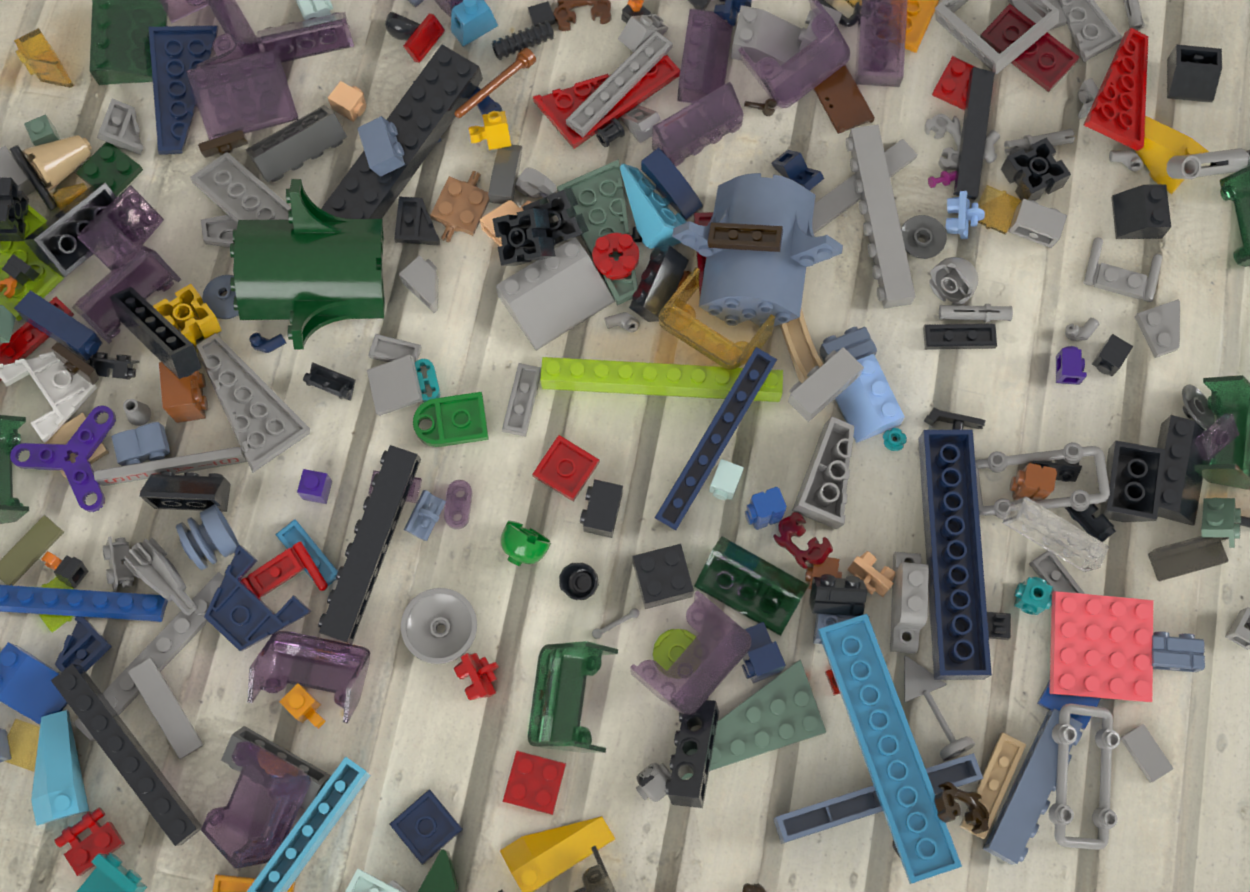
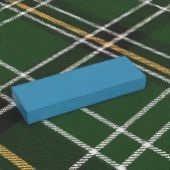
[275,519,338,586]

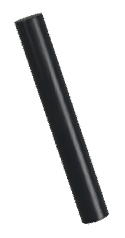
[9,145,58,211]

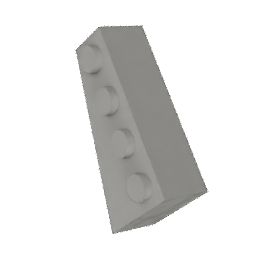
[792,417,854,529]

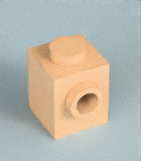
[328,81,366,122]

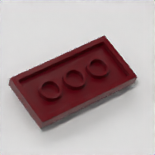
[980,4,1080,92]

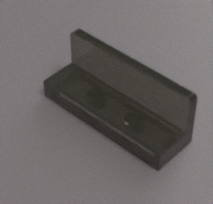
[1148,536,1229,581]

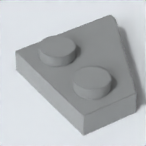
[97,99,143,155]
[1135,299,1180,358]

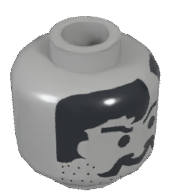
[636,763,672,802]

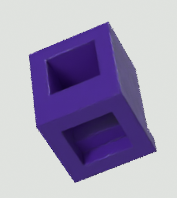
[1056,346,1087,385]

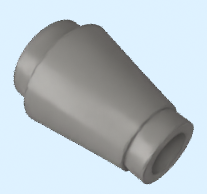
[123,399,151,426]

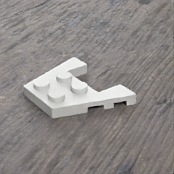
[0,348,97,443]

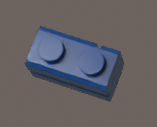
[745,487,787,530]

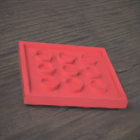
[1050,591,1154,702]

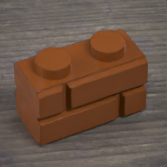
[1010,463,1057,502]

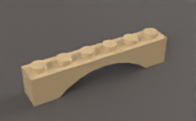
[780,308,823,383]

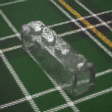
[1002,497,1109,572]

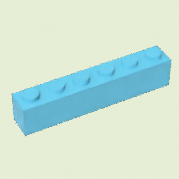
[247,757,371,892]

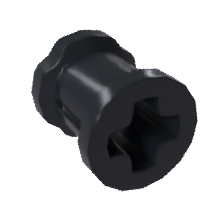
[595,118,625,148]

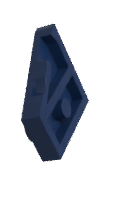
[55,616,112,672]

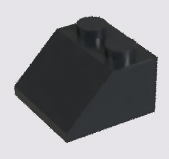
[1111,184,1171,239]

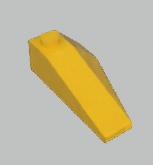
[1135,116,1209,194]
[500,816,615,892]

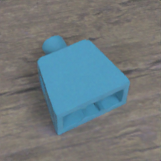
[451,0,498,47]

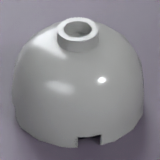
[929,257,978,305]

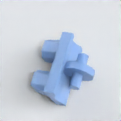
[946,191,985,239]

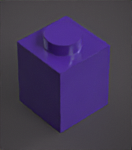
[297,469,332,504]

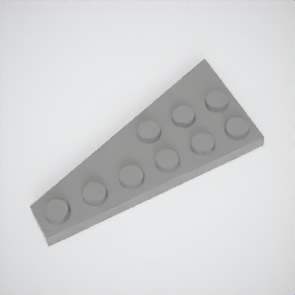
[196,333,310,473]

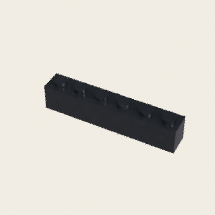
[109,286,202,379]

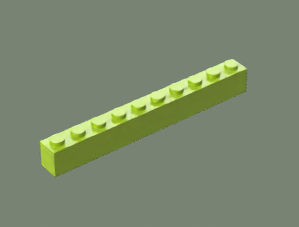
[540,357,783,402]

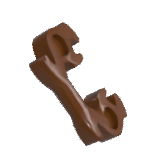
[554,0,611,31]

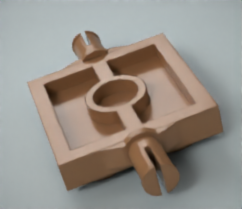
[430,171,489,242]

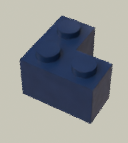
[732,622,786,684]

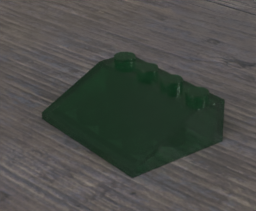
[89,0,168,85]

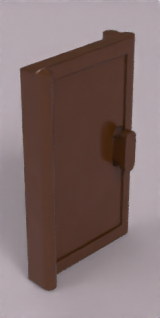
[808,63,875,134]

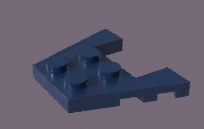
[204,545,311,651]

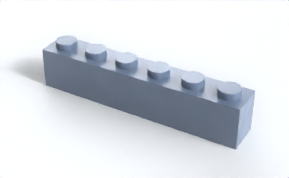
[983,709,1082,865]

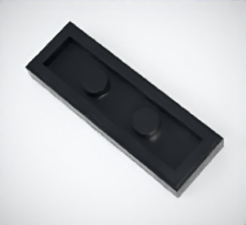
[923,324,997,350]

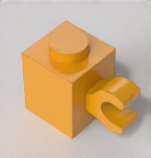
[279,683,326,729]

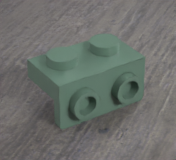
[1201,497,1241,548]

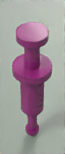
[928,170,957,188]

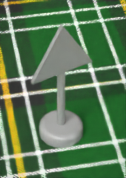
[904,655,975,761]

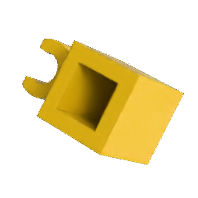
[468,111,511,150]

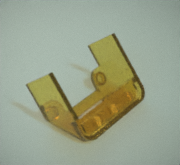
[659,267,775,370]

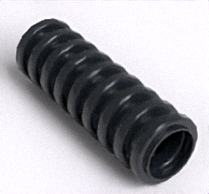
[492,20,554,60]

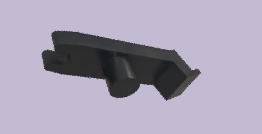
[924,407,986,430]

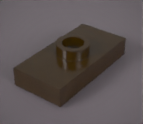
[198,130,249,158]
[51,342,99,385]

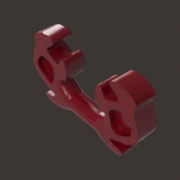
[773,512,833,569]

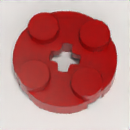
[592,233,639,280]

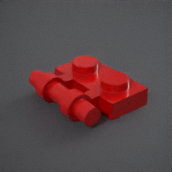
[54,807,125,876]

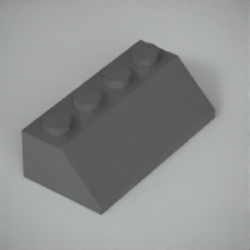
[245,105,347,182]

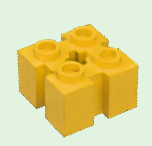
[153,284,222,347]

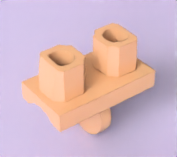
[847,551,895,597]

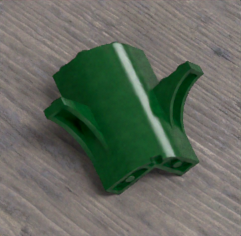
[230,179,385,350]

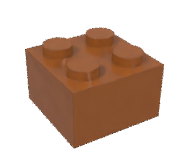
[159,362,208,423]

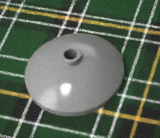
[401,588,477,664]

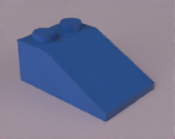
[0,642,68,725]

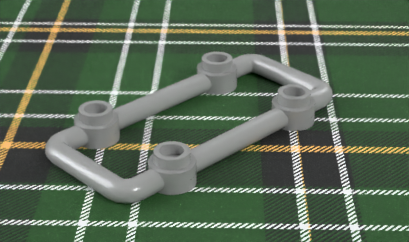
[975,442,1110,520]
[1049,703,1120,850]

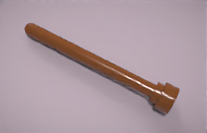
[454,48,536,118]

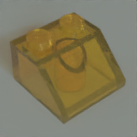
[14,28,74,88]

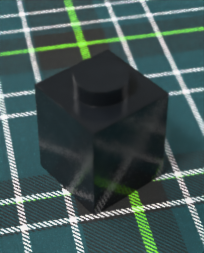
[1092,334,1133,377]

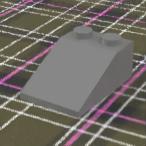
[731,6,802,71]

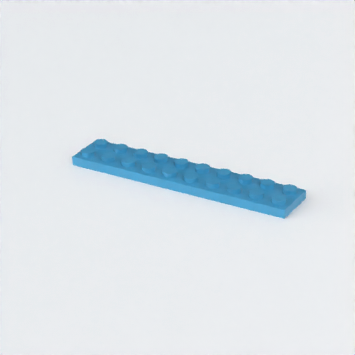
[818,614,962,884]

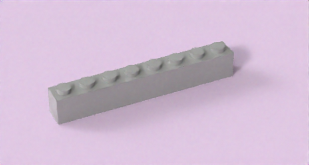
[846,125,916,309]

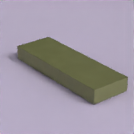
[0,515,64,586]

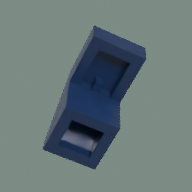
[771,150,824,191]

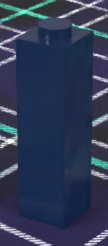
[14,290,102,361]

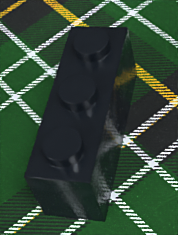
[629,245,689,322]

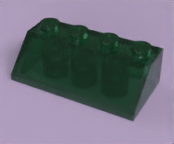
[694,536,809,636]

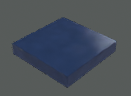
[389,789,463,865]

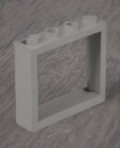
[935,0,1059,74]

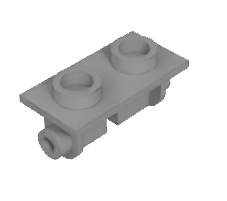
[103,537,134,591]

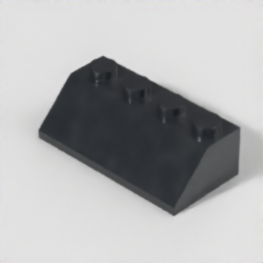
[24,183,134,277]
[1157,415,1210,526]

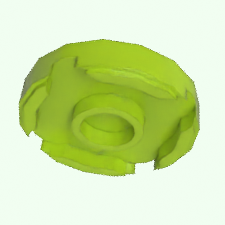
[652,629,703,680]

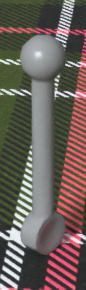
[592,608,639,639]

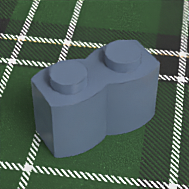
[111,422,170,466]

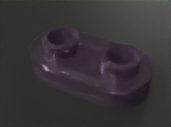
[444,480,473,529]

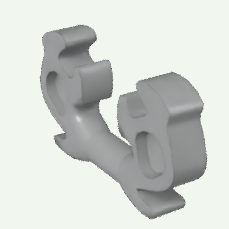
[924,114,962,171]

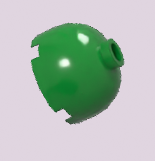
[501,520,551,566]

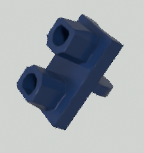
[714,0,752,26]

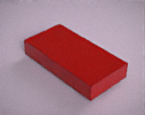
[403,13,445,63]

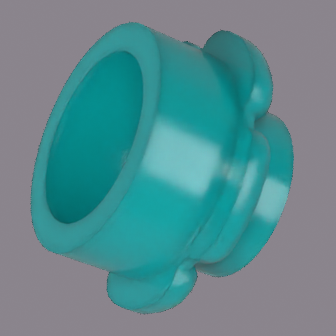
[883,428,907,451]

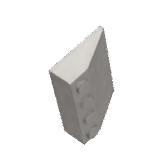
[496,237,615,351]

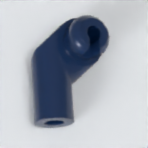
[249,333,287,353]

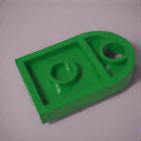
[413,392,489,447]

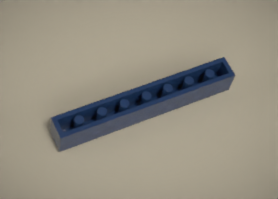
[655,347,778,530]

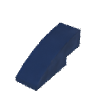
[641,147,703,221]

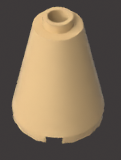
[22,135,92,192]

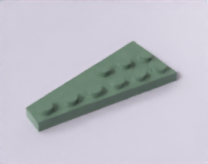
[557,159,638,305]
[674,659,826,780]

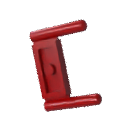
[241,541,328,600]

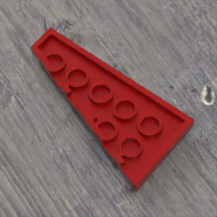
[1083,28,1149,151]
[533,55,681,149]

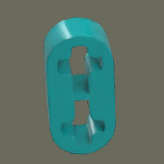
[415,359,440,403]

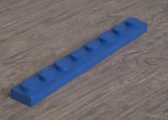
[0,585,168,622]

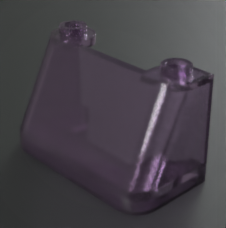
[201,741,311,869]

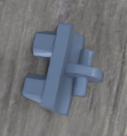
[404,490,446,541]

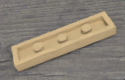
[959,733,1026,839]

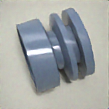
[176,504,239,570]

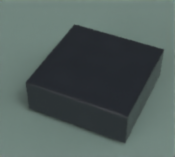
[528,1,556,27]

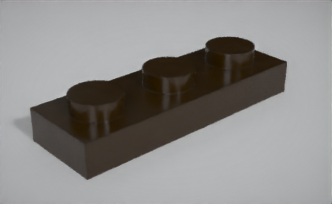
[708,222,783,252]

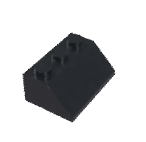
[1100,440,1166,523]
[140,471,231,512]

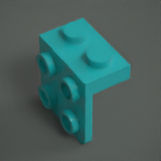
[76,853,147,892]

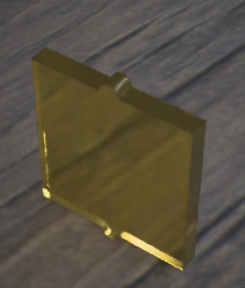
[978,185,1021,235]
[5,718,40,772]

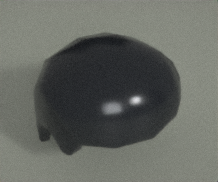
[385,12,420,40]
[559,563,599,600]

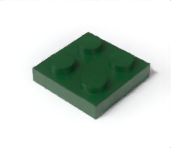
[76,142,143,197]

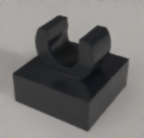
[987,612,1011,640]

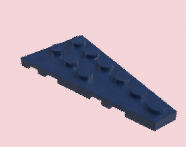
[149,25,218,155]

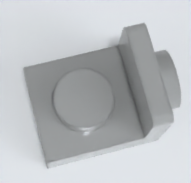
[1078,78,1099,119]

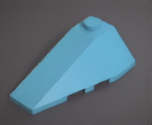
[620,164,686,249]
[31,710,89,826]

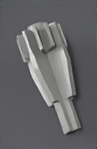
[123,538,198,616]

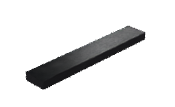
[953,67,995,200]

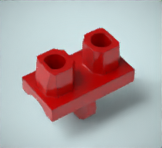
[454,653,499,700]

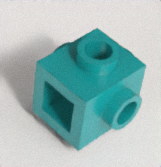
[1014,577,1053,615]

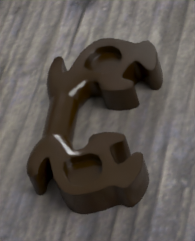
[934,782,989,834]

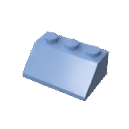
[835,354,905,443]

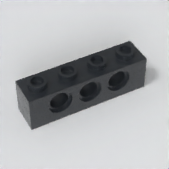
[665,698,719,808]

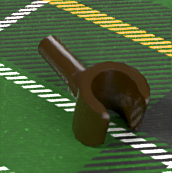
[744,99,777,116]

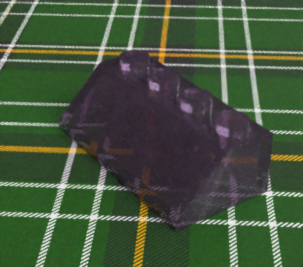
[677,9,733,107]
[256,12,354,66]
[652,82,744,166]

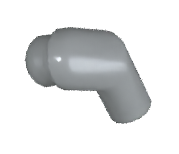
[983,130,1000,163]
[1109,150,1143,171]
[605,312,639,332]
[1065,318,1100,340]

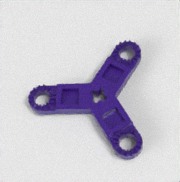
[10,406,116,512]

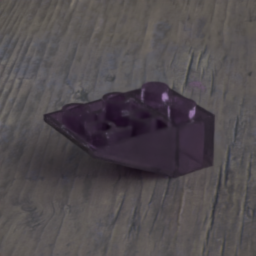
[77,185,164,271]

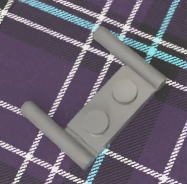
[1084,237,1162,302]

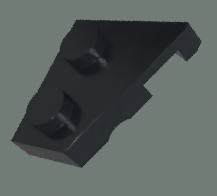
[394,196,440,245]

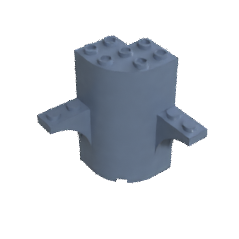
[672,173,843,329]

